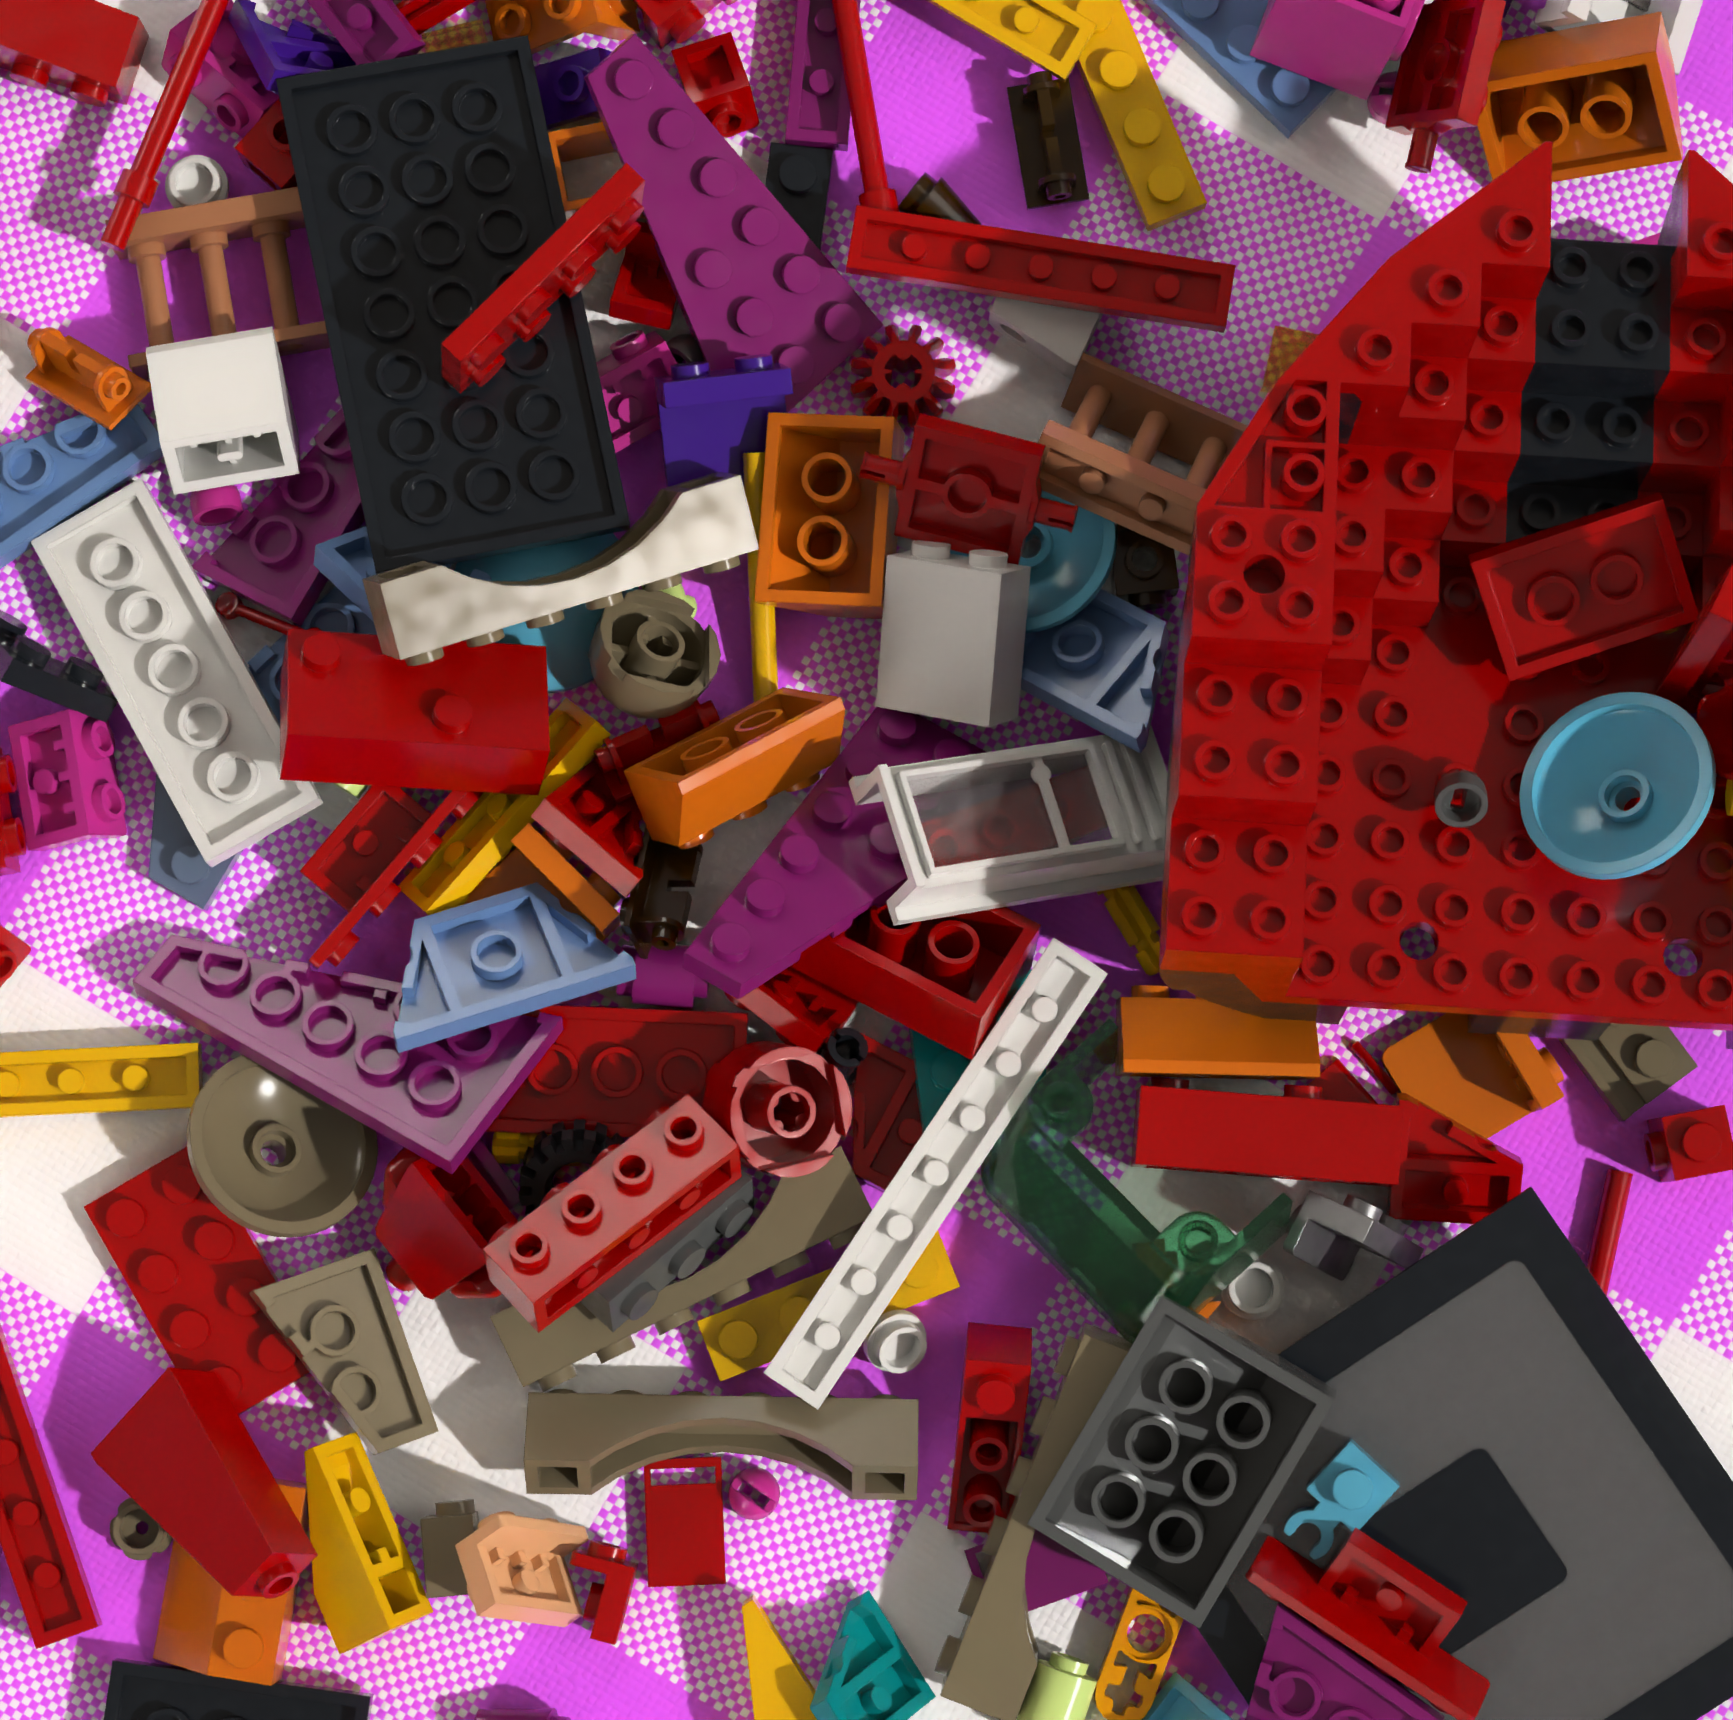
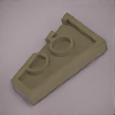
[249,1248,439,1455]

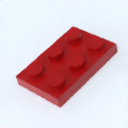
[1468,492,1699,682]

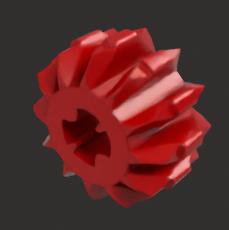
[850,324,956,432]

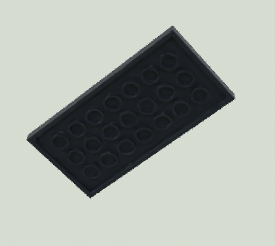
[276,35,630,575]

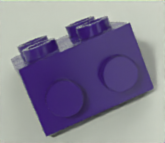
[654,354,793,487]

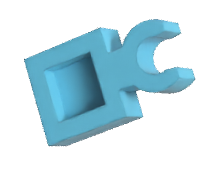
[1284,1438,1400,1560]

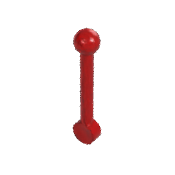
[215,592,323,635]

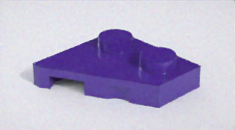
[228,0,356,95]

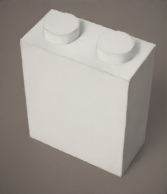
[875,540,1031,728]

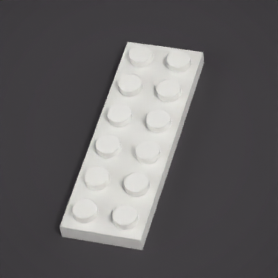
[30,478,323,867]

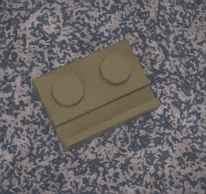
[1557,1023,1698,1122]

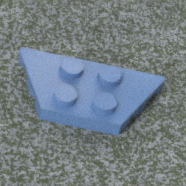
[1021,589,1170,753]
[393,882,636,1053]

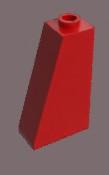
[91,1367,318,1599]

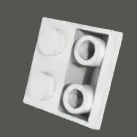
[146,326,300,495]

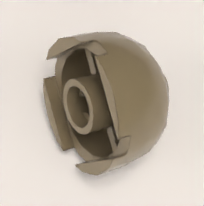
[588,589,721,719]

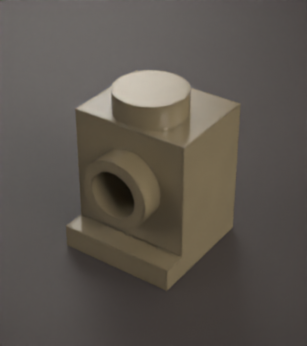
[420,1499,479,1598]

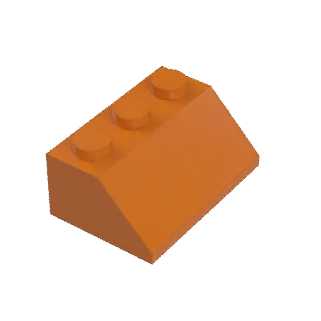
[1477,12,1683,182]
[755,412,905,619]
[624,687,845,849]
[1115,985,1320,1081]
[153,1478,309,1686]

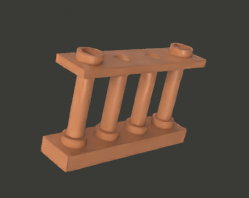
[105,187,330,382]
[1038,352,1248,556]

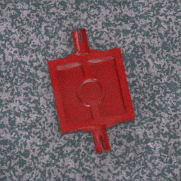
[1385,0,1506,173]
[859,413,1079,565]

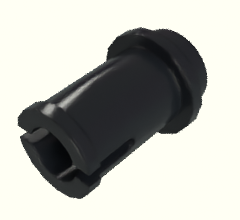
[817,1027,868,1087]

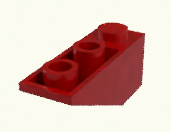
[947,1322,1032,1533]

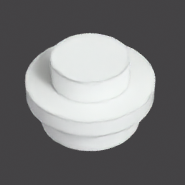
[165,155,229,208]
[1220,1256,1285,1320]
[863,1310,927,1374]

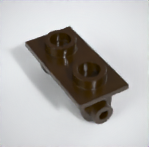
[1007,71,1089,210]
[620,827,704,959]

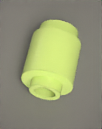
[1016,1651,1097,1720]

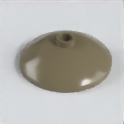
[186,1055,378,1238]

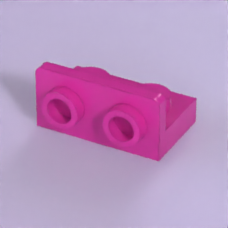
[161,0,279,139]
[596,330,677,453]
[8,709,127,851]

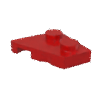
[1386,1093,1523,1224]

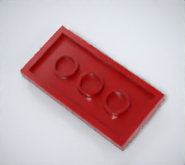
[441,163,645,394]
[486,1004,749,1137]
[84,1146,310,1415]

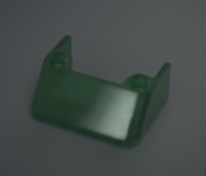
[981,1018,1293,1344]

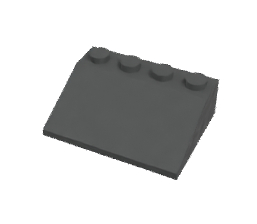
[1027,1295,1337,1629]

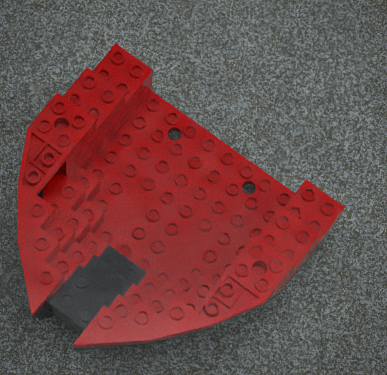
[1159,141,1733,1049]

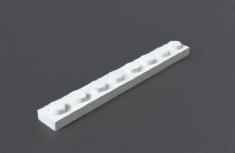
[764,938,1108,1410]

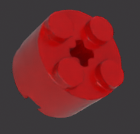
[703,1041,852,1178]

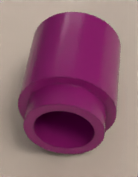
[616,944,709,1010]

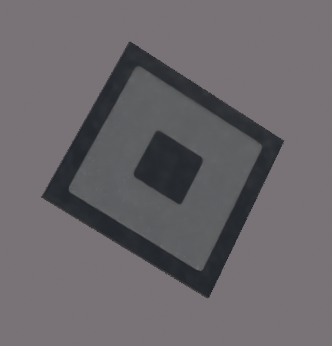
[1197,1186,1733,1720]

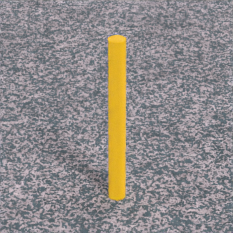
[743,452,778,702]

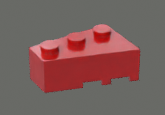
[0,0,149,107]

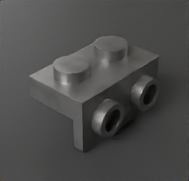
[1283,1190,1424,1281]

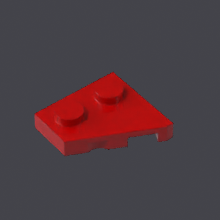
[531,760,643,898]
[852,1032,922,1191]

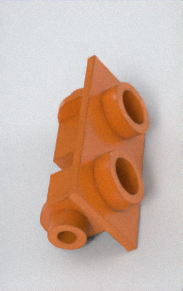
[25,327,151,431]

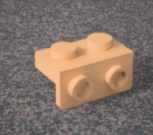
[455,1511,589,1627]

